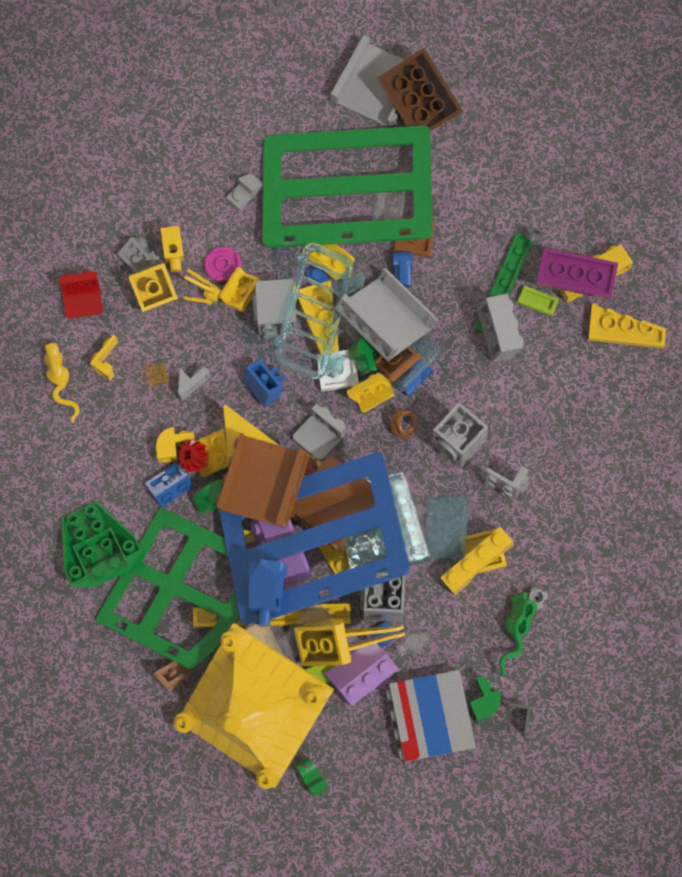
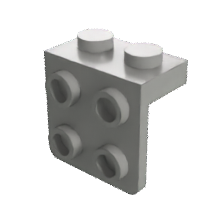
[293,404,346,461]
[482,466,530,499]

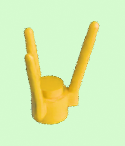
[184,269,222,305]

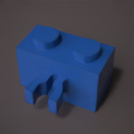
[242,359,285,407]

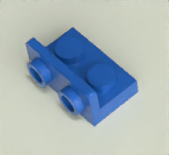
[145,462,193,507]

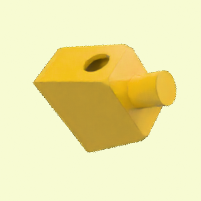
[161,226,185,272]

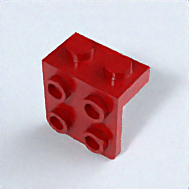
[59,270,103,319]

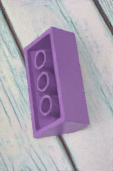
[250,520,312,591]

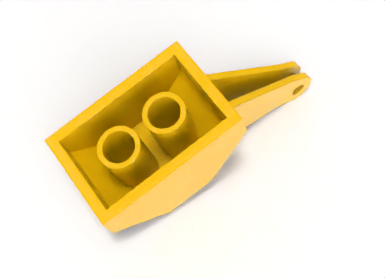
[294,618,405,666]

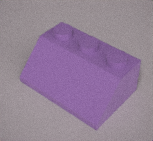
[324,637,398,706]

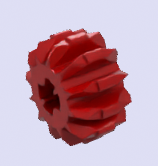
[176,440,210,472]

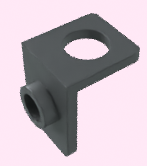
[507,703,533,736]

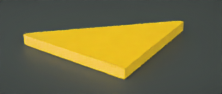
[223,404,278,459]

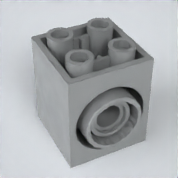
[253,279,297,339]
[432,402,488,468]
[360,572,406,622]

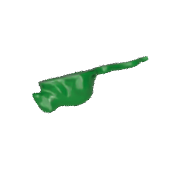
[499,592,537,677]

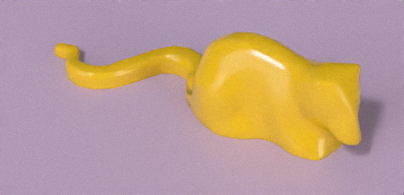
[44,342,79,423]

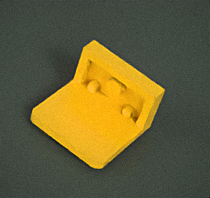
[199,429,229,477]

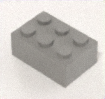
[477,294,524,363]

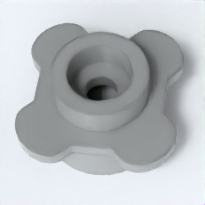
[527,587,548,610]

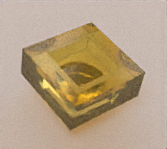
[146,363,170,387]

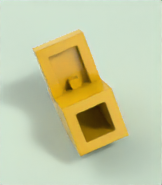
[156,427,195,463]

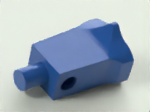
[246,559,288,627]

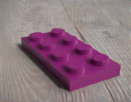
[536,248,618,300]

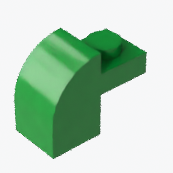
[348,337,379,377]
[193,479,223,514]
[469,675,501,723]

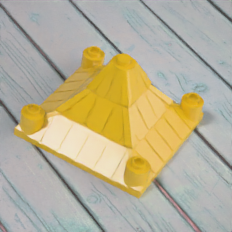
[174,623,334,789]

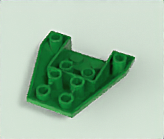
[62,501,143,588]

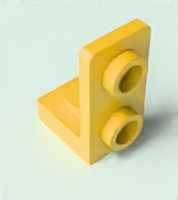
[90,335,118,381]

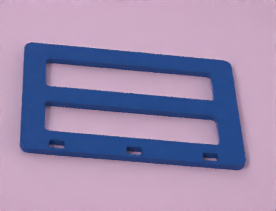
[220,452,410,626]

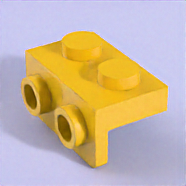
[219,267,261,312]
[347,373,395,413]

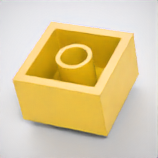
[129,262,178,312]

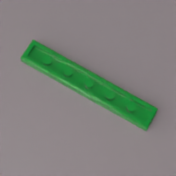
[474,232,533,334]

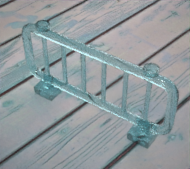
[272,243,366,379]

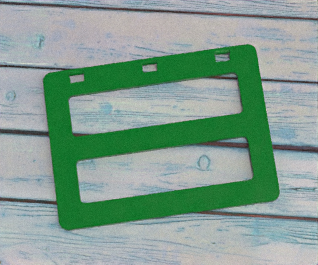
[262,126,433,248]

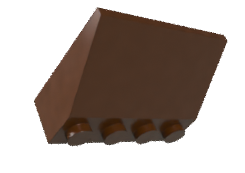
[377,48,464,132]

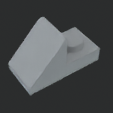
[226,173,263,210]
[178,366,211,401]

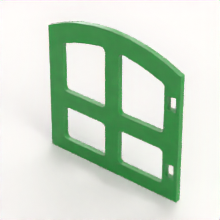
[95,507,240,671]

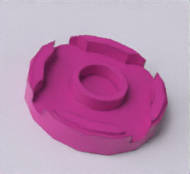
[204,247,242,283]

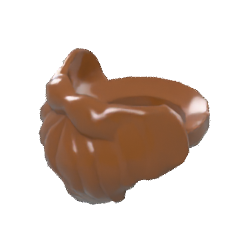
[389,409,417,439]

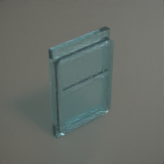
[383,337,444,392]
[426,497,469,559]

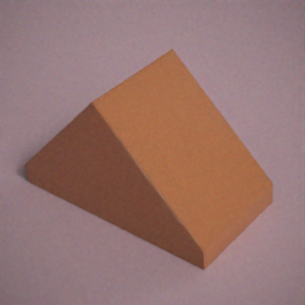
[154,661,192,693]

